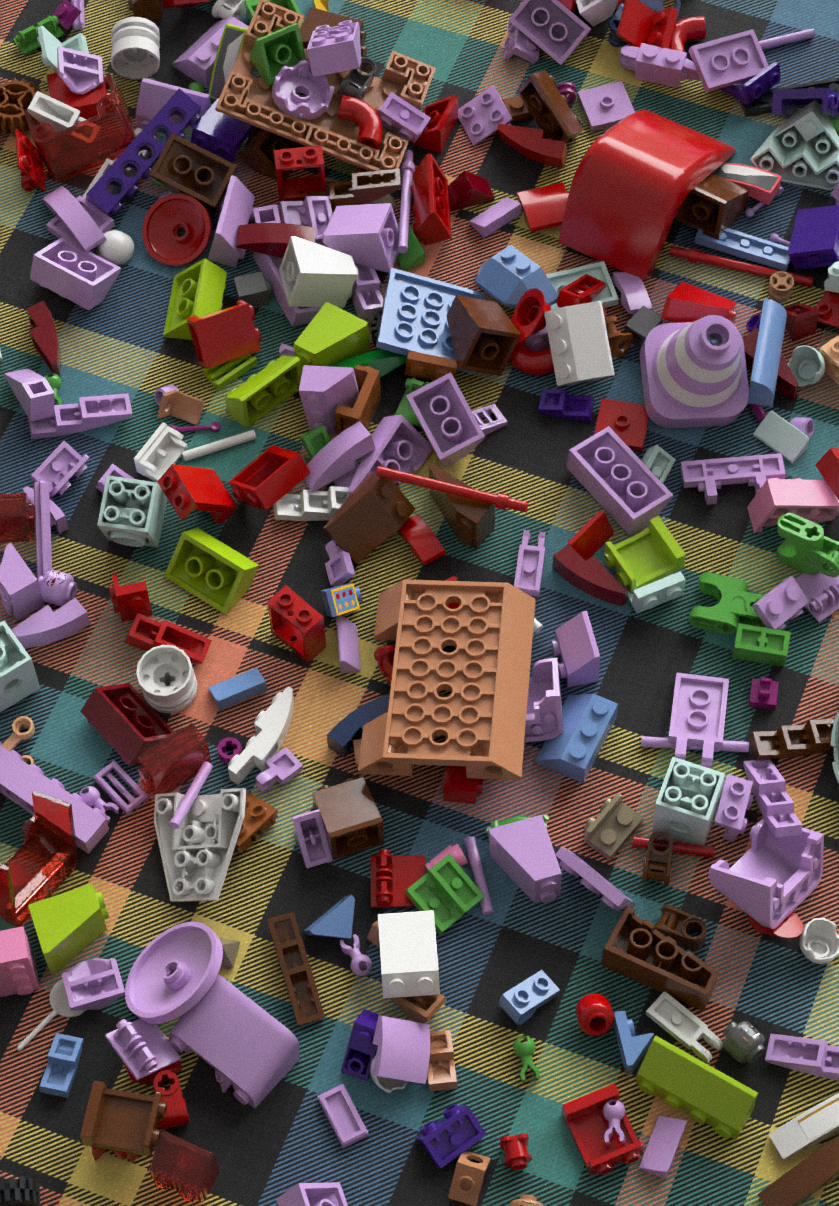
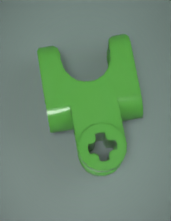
[777,513,839,578]
[688,572,764,635]

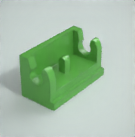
[732,623,791,667]

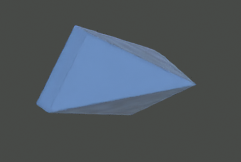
[303,895,355,939]

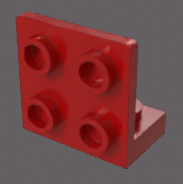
[616,0,678,49]

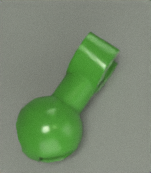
[44,373,62,405]
[513,1036,540,1082]

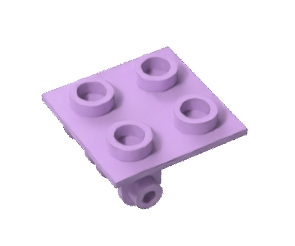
[458,85,513,146]
[795,568,839,623]
[105,1019,181,1080]

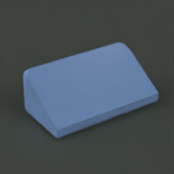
[208,668,267,710]

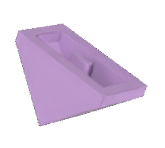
[292,809,333,868]

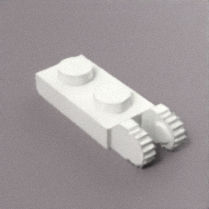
[646,991,723,1063]

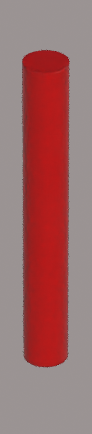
[632,836,715,858]

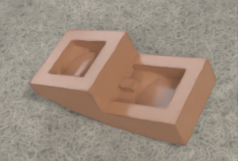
[427,1030,457,1092]

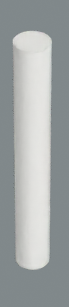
[182,430,257,461]

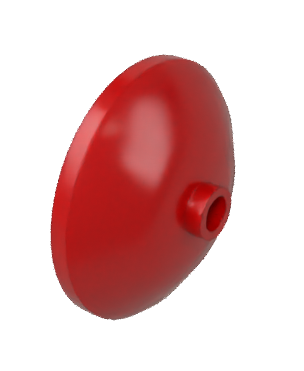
[142,194,212,266]

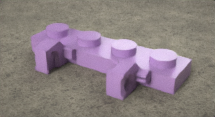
[680,453,786,505]

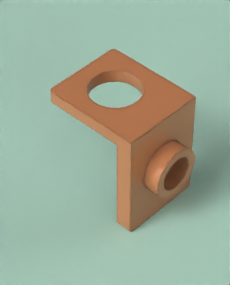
[157,390,205,425]
[448,1151,491,1206]

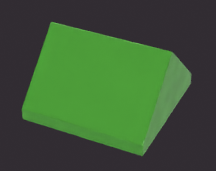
[249,23,307,85]

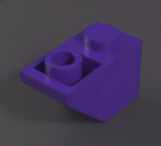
[341,1009,379,1081]

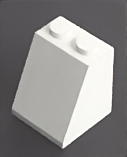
[279,236,359,308]
[378,910,440,998]

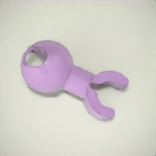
[79,786,119,823]
[340,934,372,976]
[603,1099,626,1146]

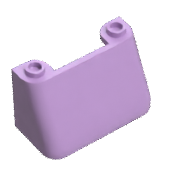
[525,658,564,742]
[708,818,824,929]
[169,974,300,1109]

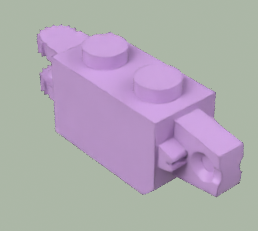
[619,43,700,87]

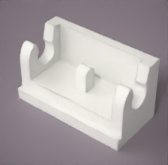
[134,422,188,483]

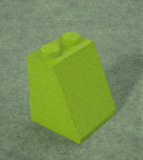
[294,301,370,372]
[28,884,109,975]

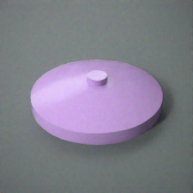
[125,922,223,1024]

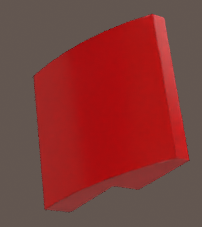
[517,182,569,232]

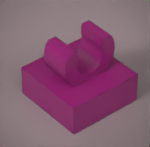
[749,678,779,710]

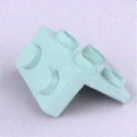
[37,26,89,73]
[615,571,685,614]

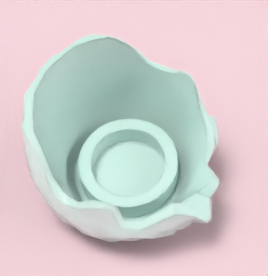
[788,345,825,387]

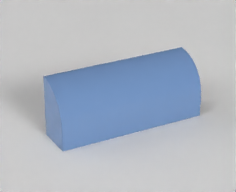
[748,298,787,407]

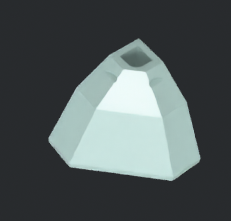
[750,100,839,191]

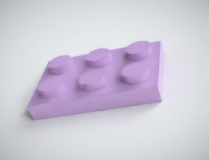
[688,29,769,92]
[555,846,636,912]

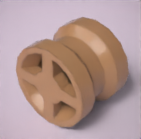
[768,271,794,302]

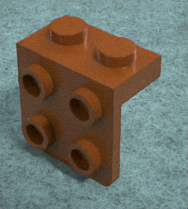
[404,350,457,381]

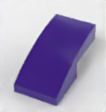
[538,389,595,421]

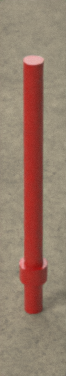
[669,246,813,287]
[376,466,529,513]

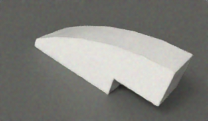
[27,91,101,154]

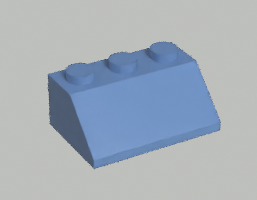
[535,694,618,783]

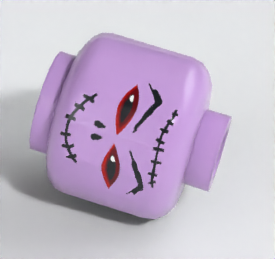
[38,570,77,607]

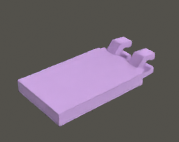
[668,673,729,769]

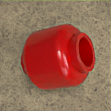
[576,994,614,1036]

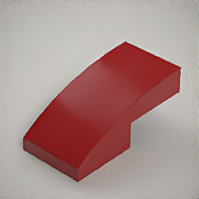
[397,514,446,566]

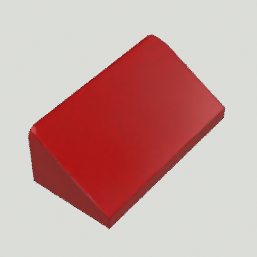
[568,510,614,561]

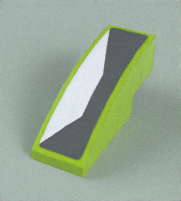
[209,23,248,100]

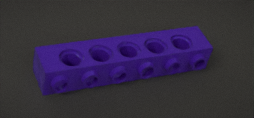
[86,88,201,216]

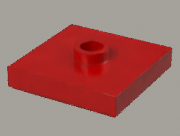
[594,398,649,452]

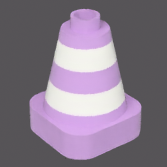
[640,315,749,428]

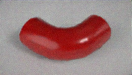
[668,16,706,52]
[338,95,382,150]
[508,341,555,376]

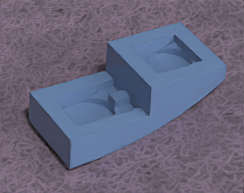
[39,1033,84,1098]

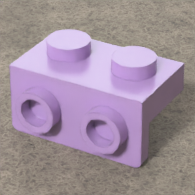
[503,22,540,64]
[377,92,431,143]
[29,441,89,498]
[752,576,809,630]
[714,774,753,842]

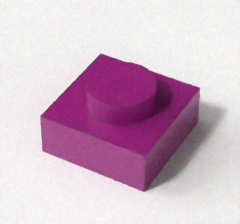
[51,0,81,30]

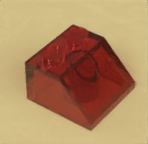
[149,1130,219,1203]

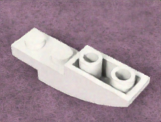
[228,686,294,785]

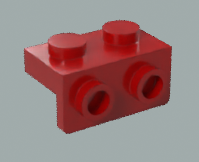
[108,574,153,622]

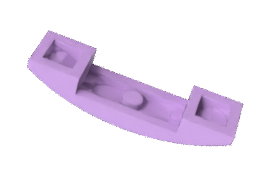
[42,186,107,253]

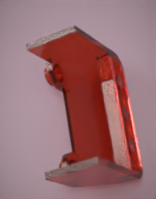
[24,74,137,181]
[0,791,78,927]

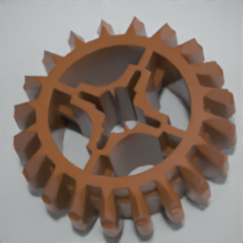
[0,78,42,137]

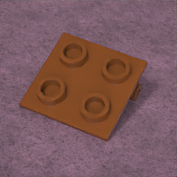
[234,791,278,854]

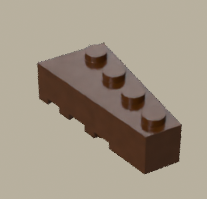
[601,905,719,1011]

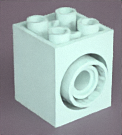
[97,475,167,548]
[0,621,40,713]
[652,757,725,846]

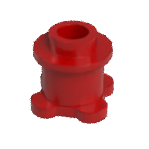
[499,1133,532,1170]

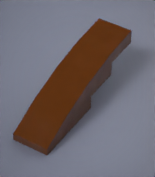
[307,169,401,213]
[749,719,835,761]
[267,912,325,1026]
[757,1136,839,1206]

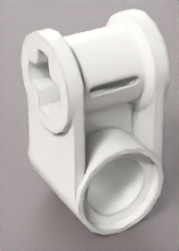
[212,0,246,21]

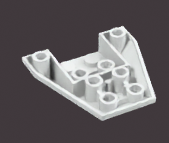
[154,788,246,902]

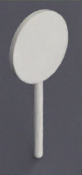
[17,979,86,1051]

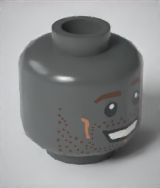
[722,1021,765,1064]

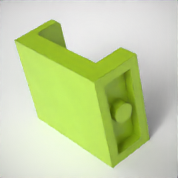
[603,516,686,594]

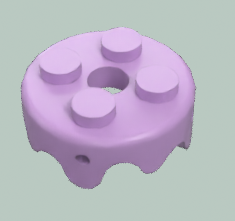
[272,60,334,120]

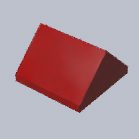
[409,95,458,153]

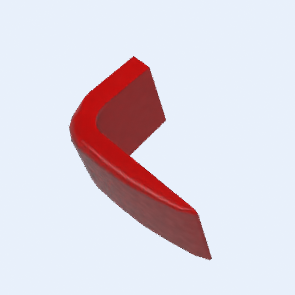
[558,109,736,280]

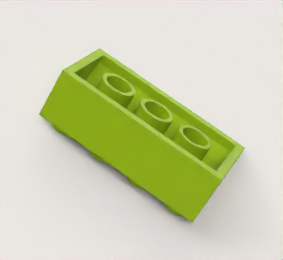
[636,1036,758,1140]

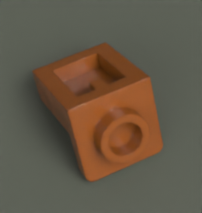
[503,96,533,122]

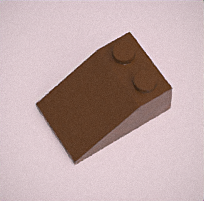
[150,133,237,215]
[429,464,495,549]
[323,473,415,564]

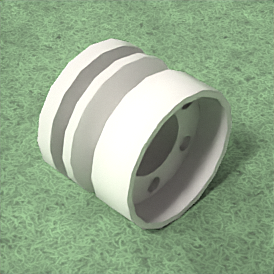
[111,17,160,80]
[136,645,198,713]

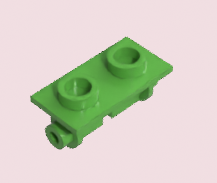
[13,15,64,55]

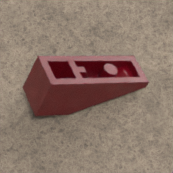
[743,327,798,401]

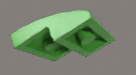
[404,854,485,935]

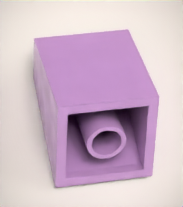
[323,203,399,272]
[488,815,562,903]

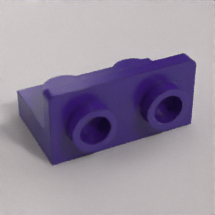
[415,1104,487,1169]

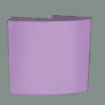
[278,196,333,245]
[372,1015,430,1084]

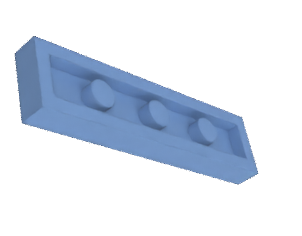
[694,228,791,271]

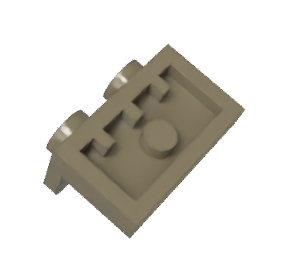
[584,793,644,861]

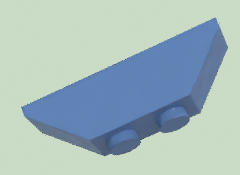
[475,245,558,308]

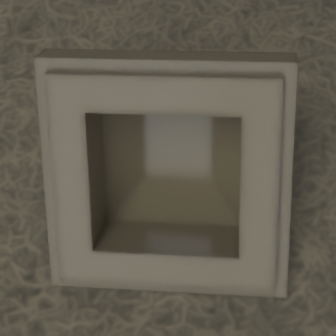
[219,937,240,968]

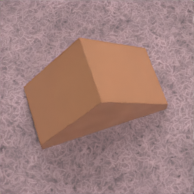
[390,994,447,1023]

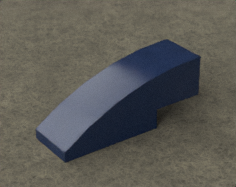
[327,693,390,758]

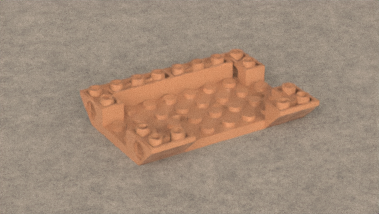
[215,0,436,171]
[358,580,536,780]

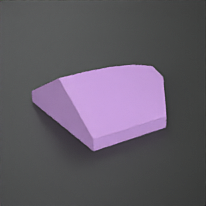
[57,46,103,94]
[62,958,126,1011]

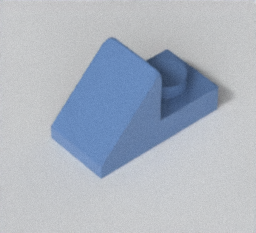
[613,1011,654,1075]

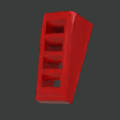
[557,274,606,308]

